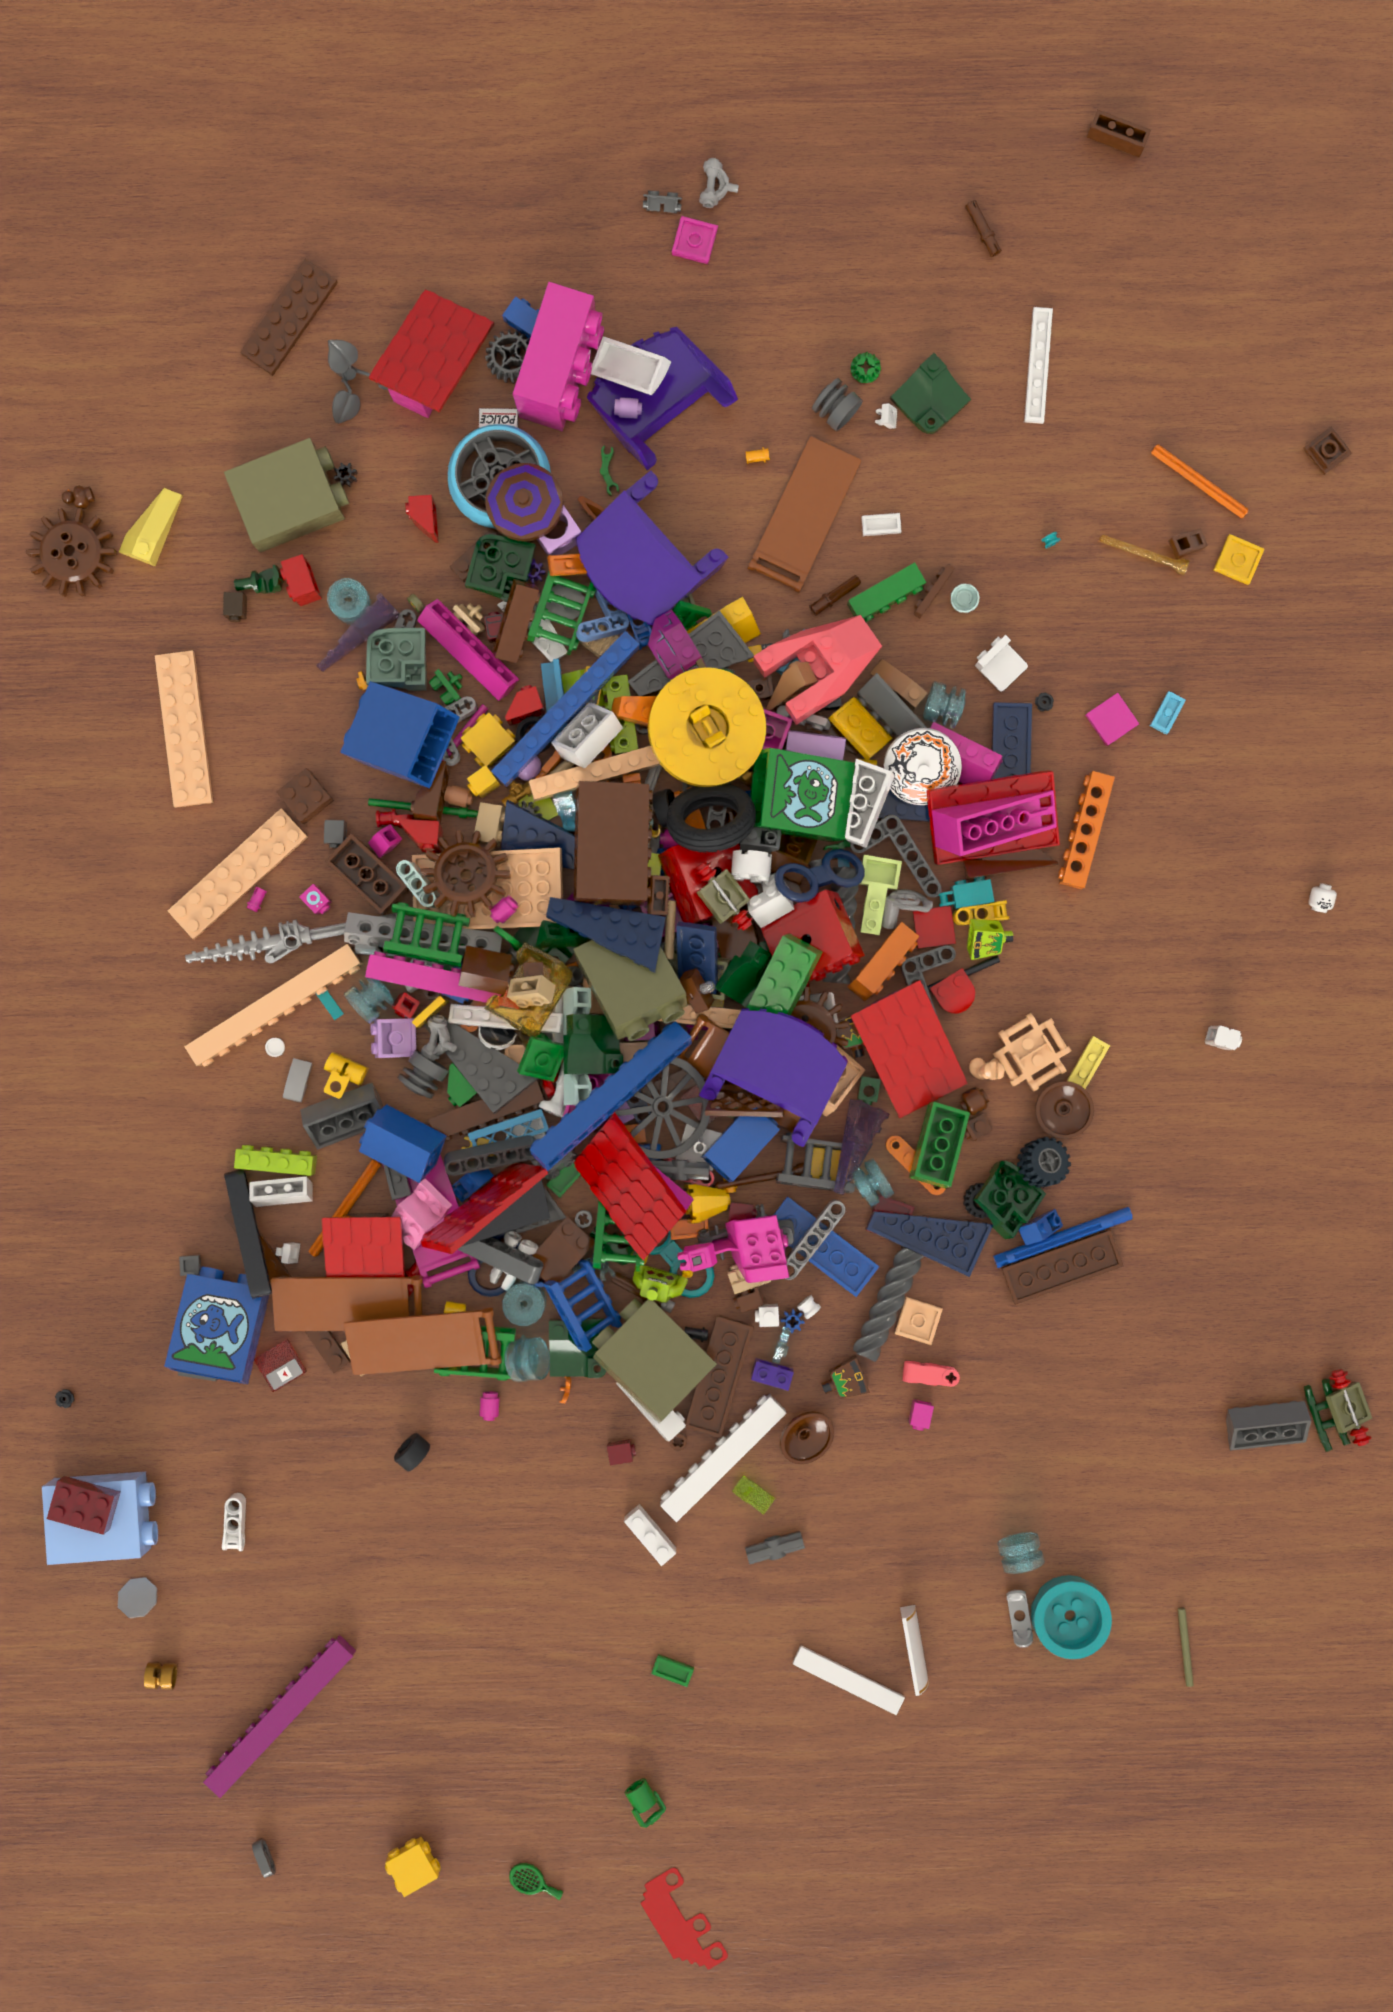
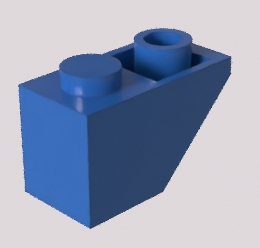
[452,1169,494,1203]
[1019,1209,1063,1245]

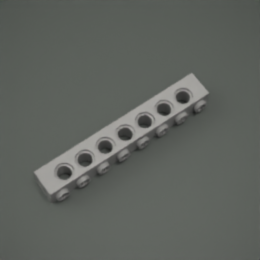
[344,912,502,958]

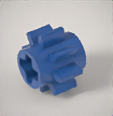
[780,1308,805,1334]

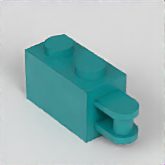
[938,877,994,910]

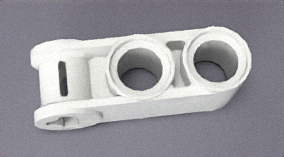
[222,1493,246,1551]

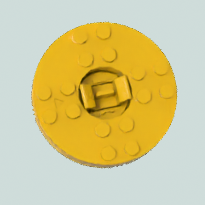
[648,668,766,787]

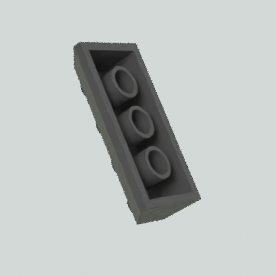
[857,673,927,738]
[300,1083,384,1150]
[1226,1401,1311,1451]

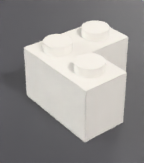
[747,873,794,928]

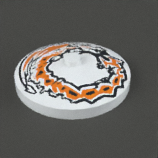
[884,728,962,805]

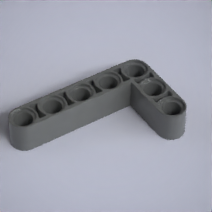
[850,814,941,897]
[900,945,956,1017]

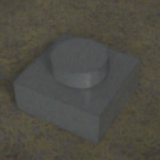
[179,1255,201,1276]

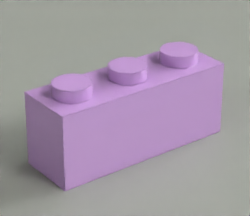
[786,730,846,760]

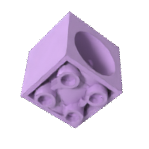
[537,506,581,556]

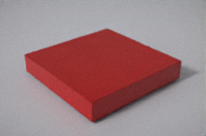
[912,906,956,949]

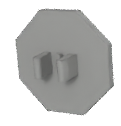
[545,584,584,620]
[118,1577,157,1618]

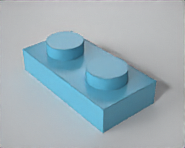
[1150,691,1186,735]

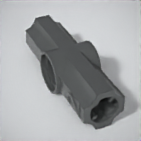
[651,1160,710,1180]
[745,1531,805,1564]

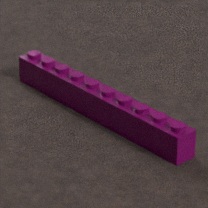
[203,1635,356,1798]

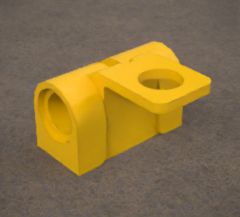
[324,1052,369,1099]

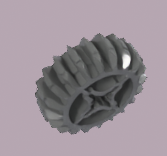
[485,330,530,384]

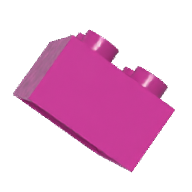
[513,282,604,431]

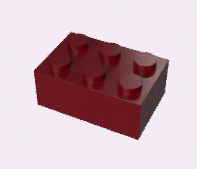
[46,1476,121,1535]

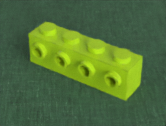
[602,675,638,755]
[234,1145,317,1176]

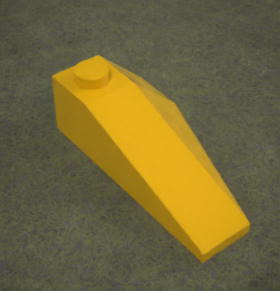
[687,597,761,643]

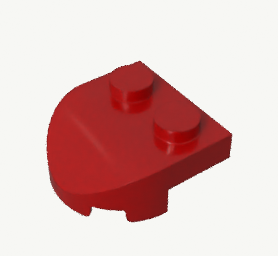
[929,968,975,1014]

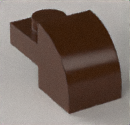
[1168,528,1208,559]

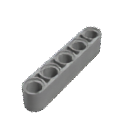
[785,1199,845,1280]

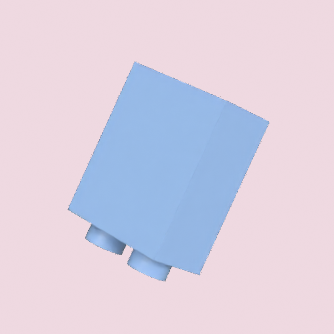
[42,1471,158,1565]

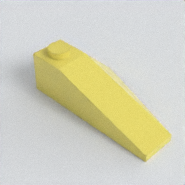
[119,488,183,566]

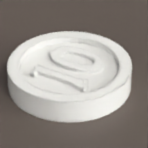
[265,1038,285,1057]

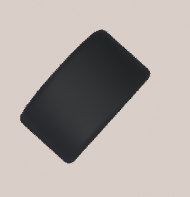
[394,1433,430,1471]

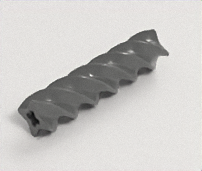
[823,867,859,984]
[853,1245,924,1362]

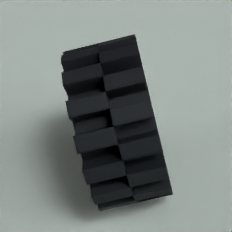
[963,1183,988,1218]

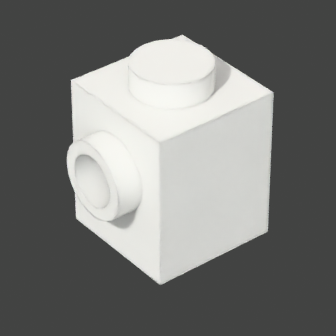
[755,1304,779,1327]

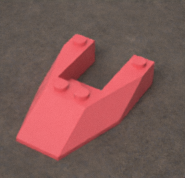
[753,615,882,725]

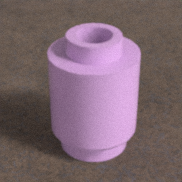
[614,397,642,419]

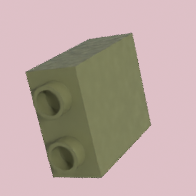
[224,438,349,553]
[573,940,687,1041]
[592,1298,716,1423]

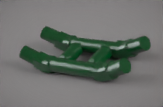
[1304,1379,1351,1452]

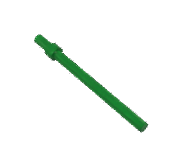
[368,798,479,819]

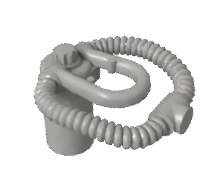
[882,889,933,929]

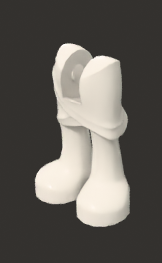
[538,1064,566,1118]
[490,1230,539,1291]

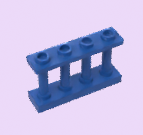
[543,1259,622,1352]

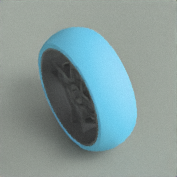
[448,424,551,529]

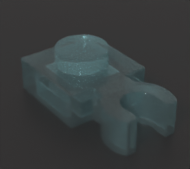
[553,791,575,826]
[772,1327,791,1364]

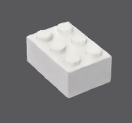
[551,702,623,768]

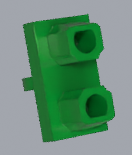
[429,669,463,706]

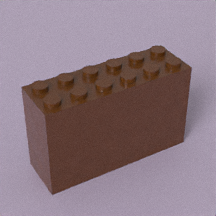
[573,781,653,906]

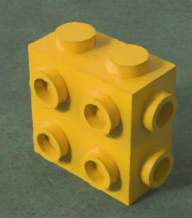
[461,713,516,769]
[385,1837,441,1897]

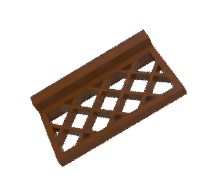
[705,1081,785,1117]

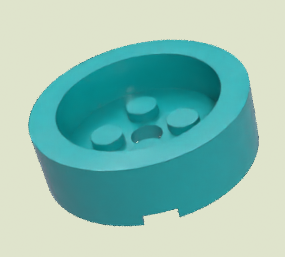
[1031,1575,1112,1659]

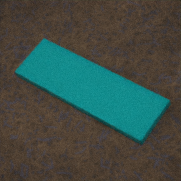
[316,990,344,1020]

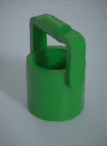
[624,1778,666,1828]

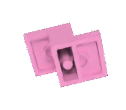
[391,1179,452,1250]

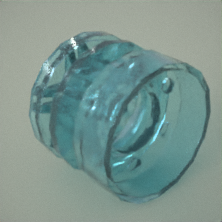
[327,578,372,625]
[923,681,966,728]
[344,977,395,1024]

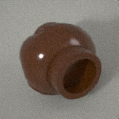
[62,485,95,509]

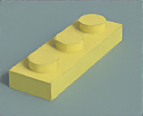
[1067,1036,1110,1089]

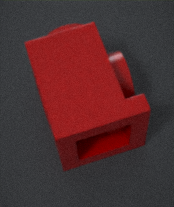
[391,992,420,1019]

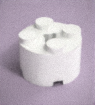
[731,850,772,883]

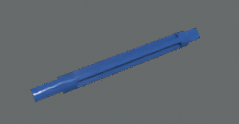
[993,1207,1133,1268]

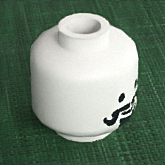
[1308,883,1337,913]

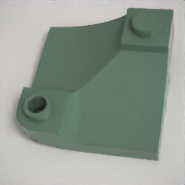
[366,628,427,691]

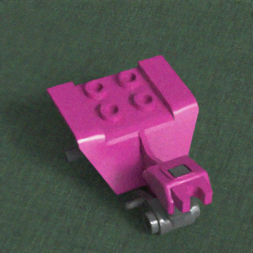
[677,1204,795,1283]

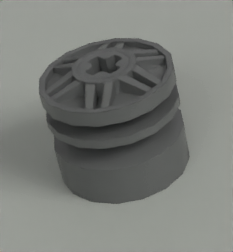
[812,378,863,431]
[397,1050,449,1099]

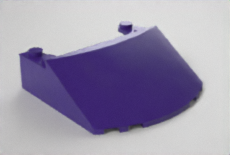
[587,327,738,471]
[576,470,728,626]
[699,1008,848,1147]

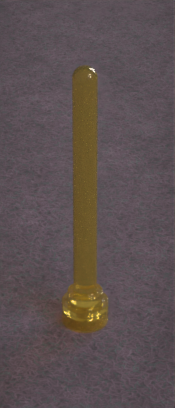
[1100,535,1190,575]

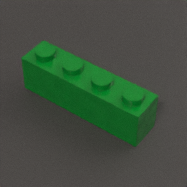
[847,563,926,623]

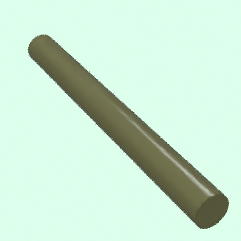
[1178,1608,1194,1687]

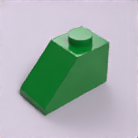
[447,1063,478,1107]

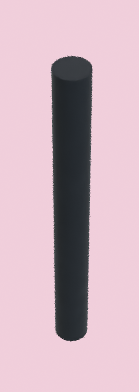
[927,955,1000,993]

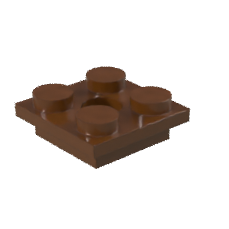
[1303,426,1352,475]

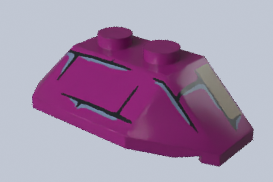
[648,609,707,680]

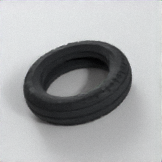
[666,783,756,852]

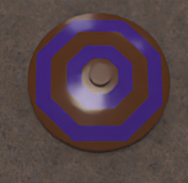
[485,463,564,541]

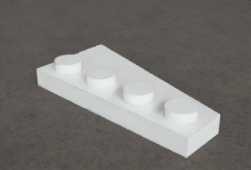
[497,601,567,662]

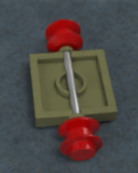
[695,861,753,931]
[1325,1369,1372,1446]

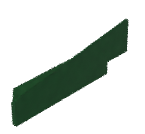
[536,920,592,948]

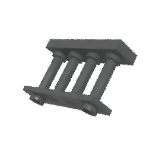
[776,1133,859,1193]

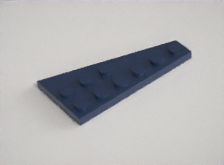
[501,800,575,869]
[546,897,666,973]
[865,1211,993,1277]

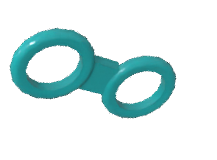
[650,1231,715,1298]

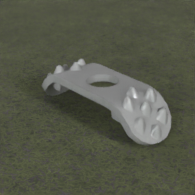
[1006,1590,1033,1647]

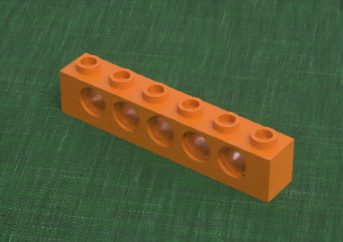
[1058,771,1115,889]

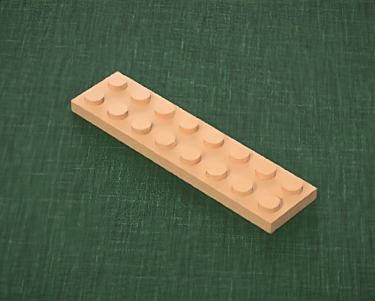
[155,651,213,808]
[168,808,308,940]

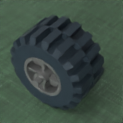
[1017,1137,1071,1188]

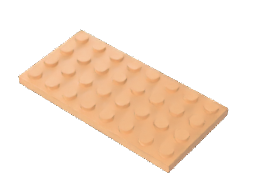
[412,848,563,930]

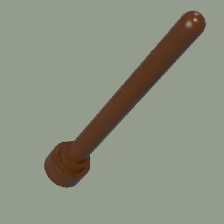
[715,1162,804,1189]

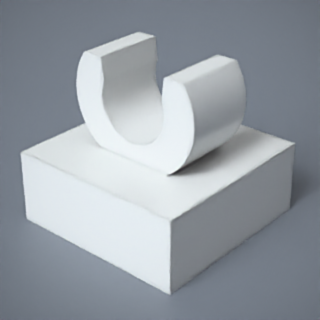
[875,404,897,429]
[276,1242,300,1264]

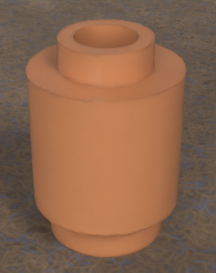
[444,785,474,808]

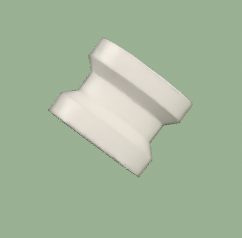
[797,1295,821,1319]

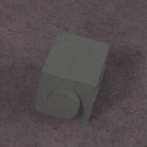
[324,820,347,849]

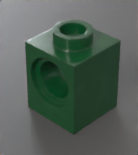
[857,1076,881,1105]

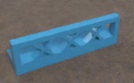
[541,658,568,739]
[468,1109,549,1147]

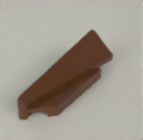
[963,849,1059,880]

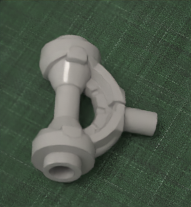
[699,158,739,208]
[420,1014,457,1061]

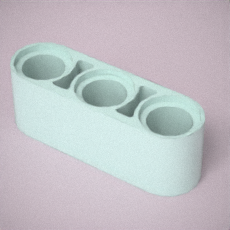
[396,860,440,908]

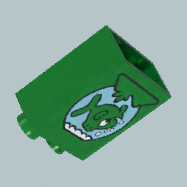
[750,748,855,842]

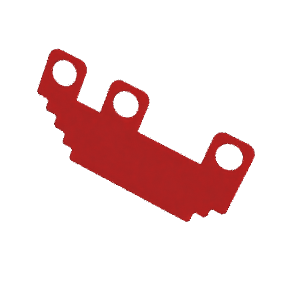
[641,1868,728,1970]

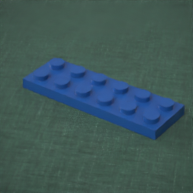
[773,1196,879,1297]

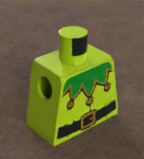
[967,919,1013,960]

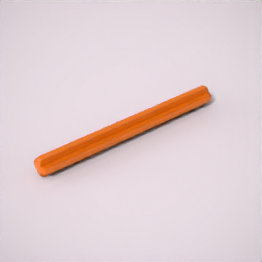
[1151,444,1248,518]
[308,1159,381,1257]

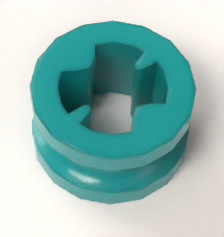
[1041,531,1061,549]

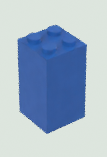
[359,1104,447,1183]
[701,1107,780,1182]

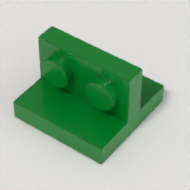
[517,1032,564,1082]

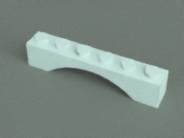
[563,987,592,1105]

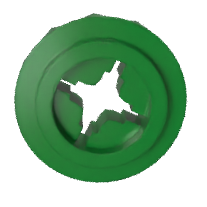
[850,352,881,383]

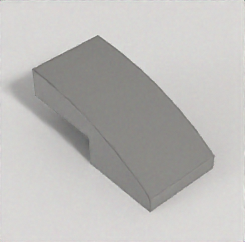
[283,1058,313,1103]

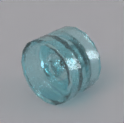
[849,1158,894,1208]
[503,1281,546,1326]
[505,1337,550,1382]
[997,1532,1045,1574]

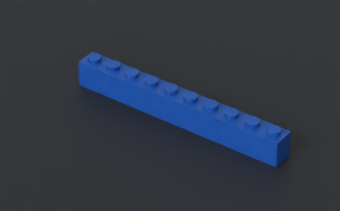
[491,631,639,787]
[530,1021,692,1171]

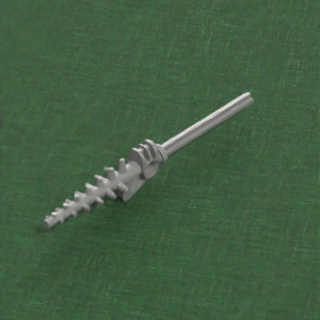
[185,913,413,963]

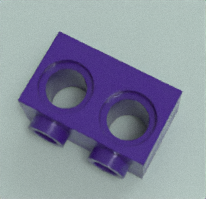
[751,1358,794,1391]

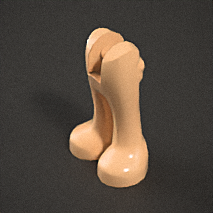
[969,1058,1005,1080]

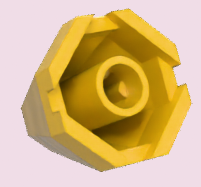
[684,1184,731,1224]

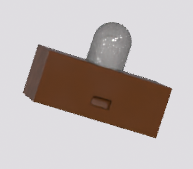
[679,968,715,1014]

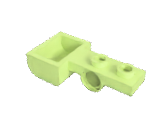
[860,855,902,936]

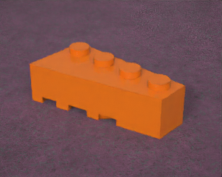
[611,696,657,727]
[847,922,919,1001]

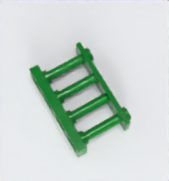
[527,572,596,655]
[383,902,470,967]
[593,1201,644,1272]
[434,1326,516,1381]

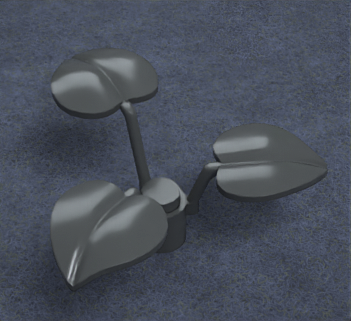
[328,339,388,424]

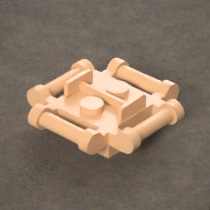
[993,1013,1072,1091]

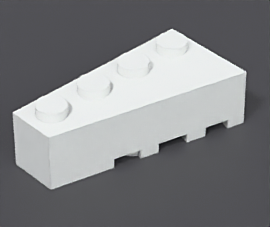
[845,759,895,848]

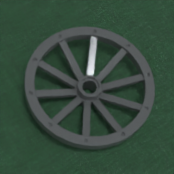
[609,1057,710,1159]

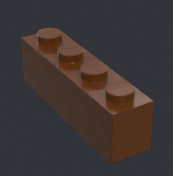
[492,579,540,663]

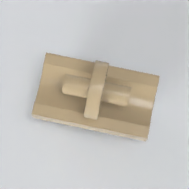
[453,603,486,636]

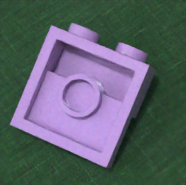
[370,1018,416,1058]

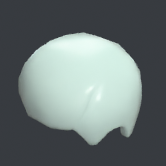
[951,584,980,613]

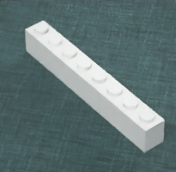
[660,1393,786,1522]

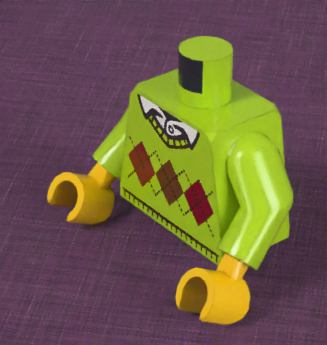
[633,1256,693,1303]

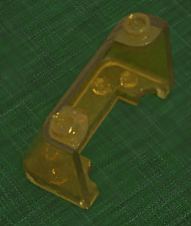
[484,943,573,1037]

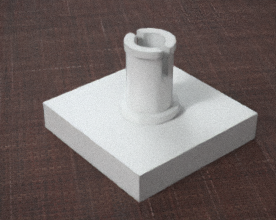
[676,1124,722,1171]

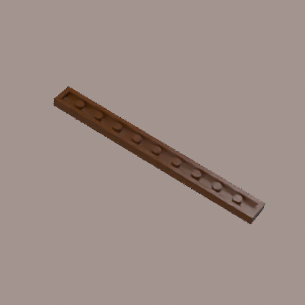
[224,1211,351,1373]

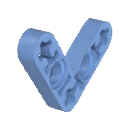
[576,589,629,642]

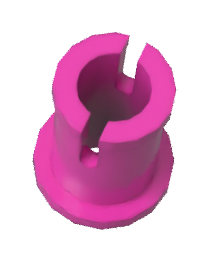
[246,887,267,912]

